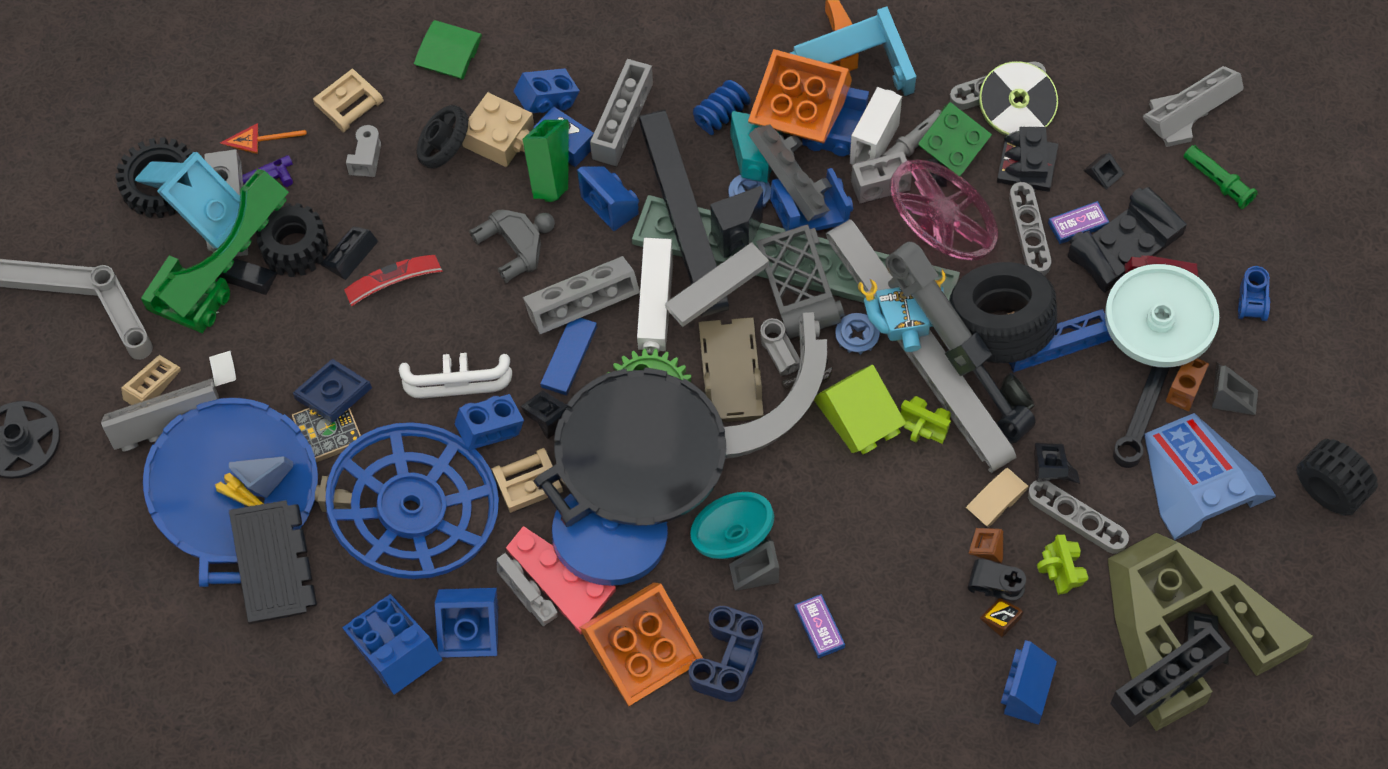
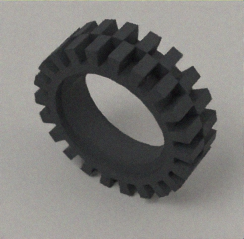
[116,137,193,218]

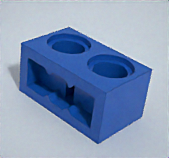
[514,69,580,113]
[454,394,524,451]

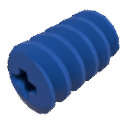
[693,80,751,135]

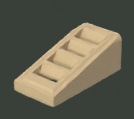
[121,355,181,405]

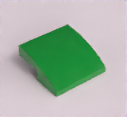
[414,20,482,80]

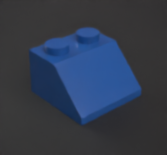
[577,167,639,231]
[435,588,498,657]

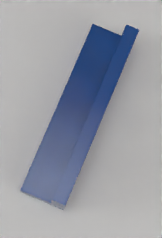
[1009,309,1112,372]

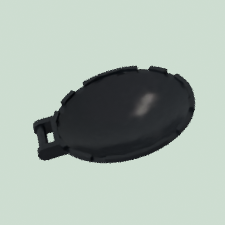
[533,368,726,527]

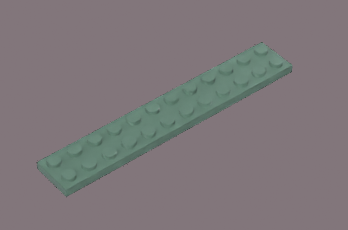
[632,195,960,303]

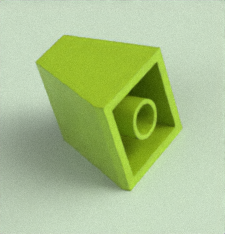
[814,365,906,455]

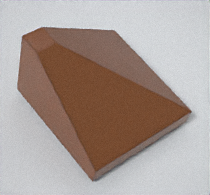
[969,528,1003,563]

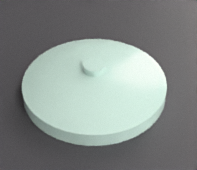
[1105,264,1219,367]

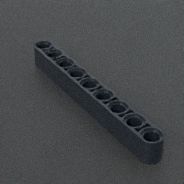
[639,109,729,317]

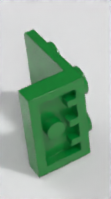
[918,102,992,176]

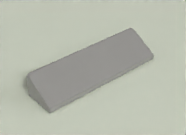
[1143,66,1244,139]

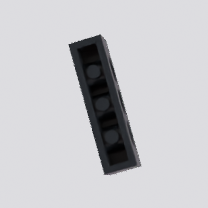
[1110,625,1231,727]

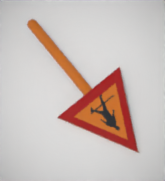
[220,123,307,154]

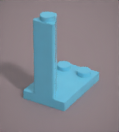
[790,6,916,96]
[135,152,240,249]

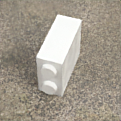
[850,87,902,165]

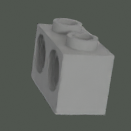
[851,151,912,204]

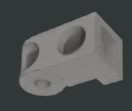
[346,125,381,177]

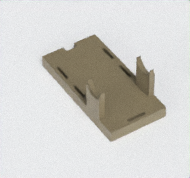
[699,318,764,422]

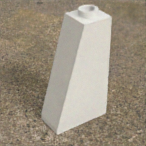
[637,238,673,354]

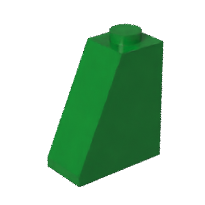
[522,119,569,202]

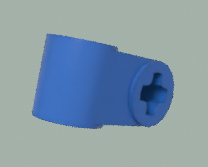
[1238,266,1270,321]

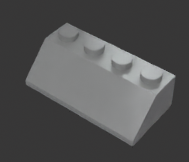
[101,378,220,451]

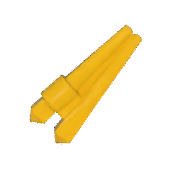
[215,473,263,507]

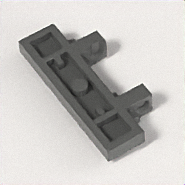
[749,124,832,221]

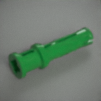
[1184,145,1258,210]

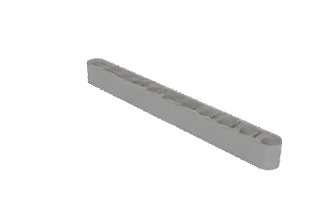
[826,219,1016,473]

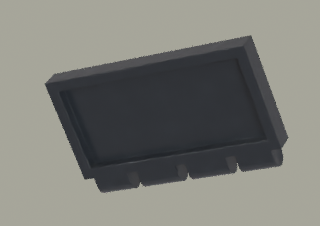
[229,500,317,624]

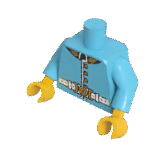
[858,269,945,352]

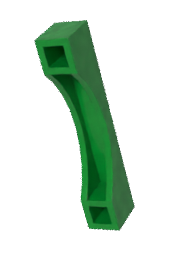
[153,169,289,318]

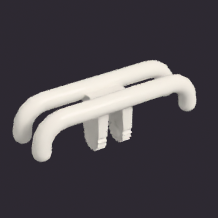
[399,353,512,398]

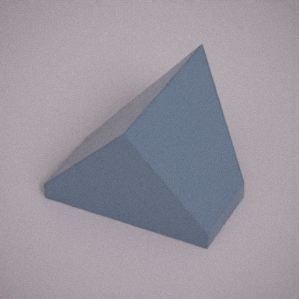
[229,456,293,498]

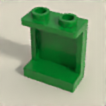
[141,255,230,334]

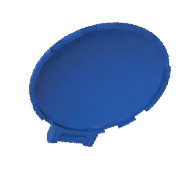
[143,398,318,587]

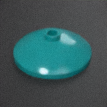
[690,492,774,559]

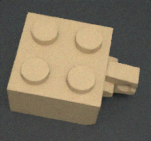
[462,92,534,167]

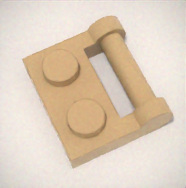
[313,69,384,132]
[491,448,563,513]

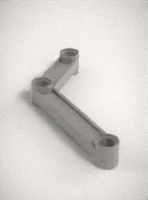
[0,259,153,360]

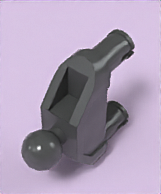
[469,209,555,283]

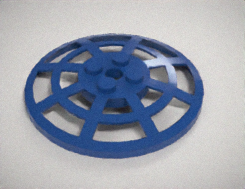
[325,423,499,579]

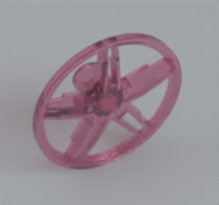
[890,160,998,260]

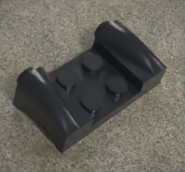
[1067,187,1187,293]

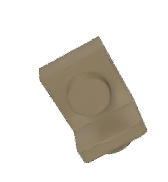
[315,476,352,512]

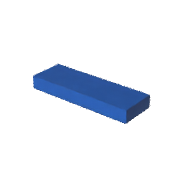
[540,318,597,396]

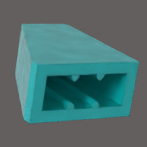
[730,111,783,183]

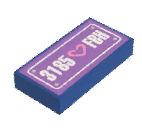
[1048,201,1109,244]
[794,594,845,658]

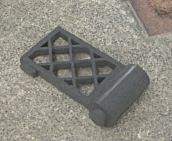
[756,224,845,340]

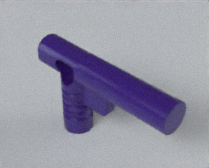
[242,155,293,187]

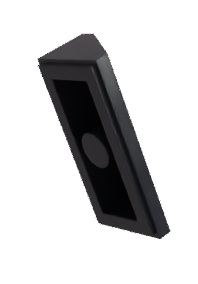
[321,226,379,280]
[217,258,278,295]

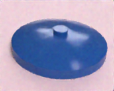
[552,494,667,586]

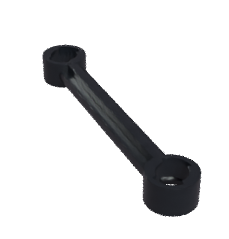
[1113,366,1170,468]

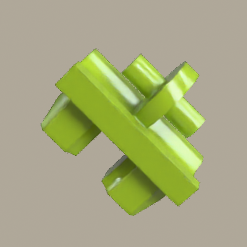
[900,396,951,444]
[1037,534,1088,595]

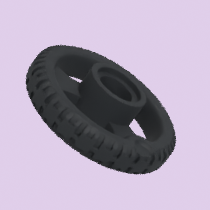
[417,105,469,169]

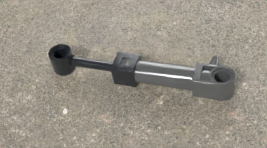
[885,242,1036,443]

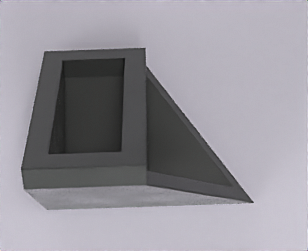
[1212,362,1258,415]
[729,533,779,591]

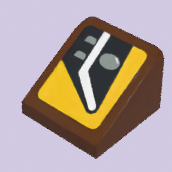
[980,598,1023,638]

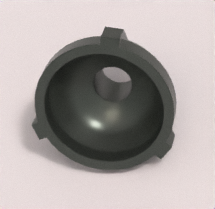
[1000,372,1035,410]

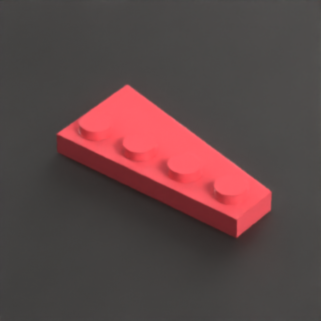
[506,526,616,635]

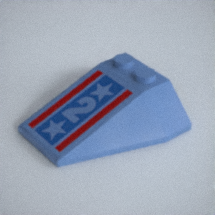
[1144,413,1276,540]

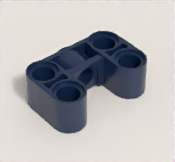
[689,606,763,702]

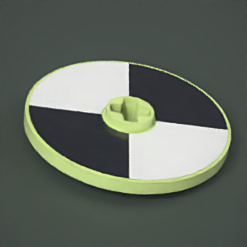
[979,62,1058,135]

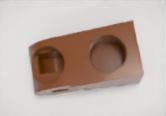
[1166,358,1209,412]

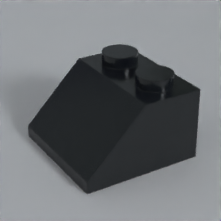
[710,186,763,258]

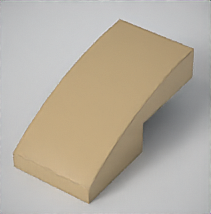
[966,468,1029,527]

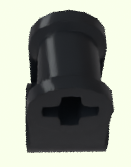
[967,559,1026,601]

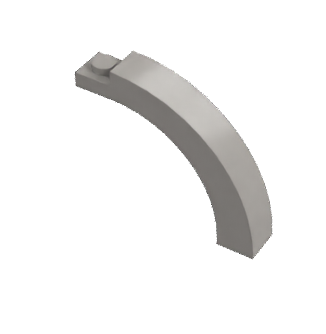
[724,312,827,459]

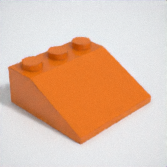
[748,49,852,143]
[579,583,703,706]

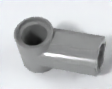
[760,318,800,376]

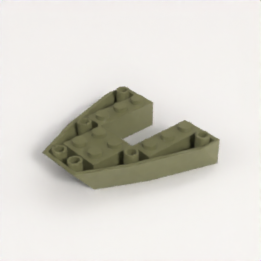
[1108,533,1313,731]

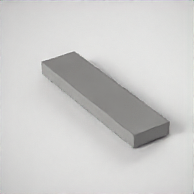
[665,242,769,327]

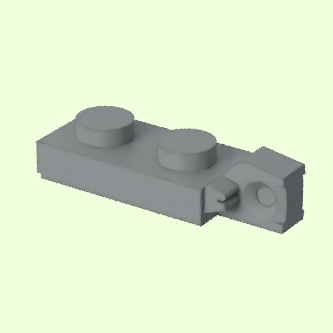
[497,553,557,626]

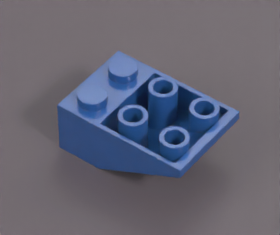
[342,594,442,695]

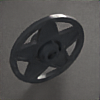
[0,401,60,479]

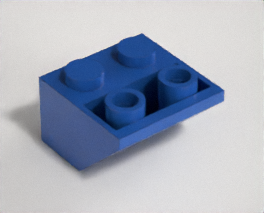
[1001,640,1057,725]

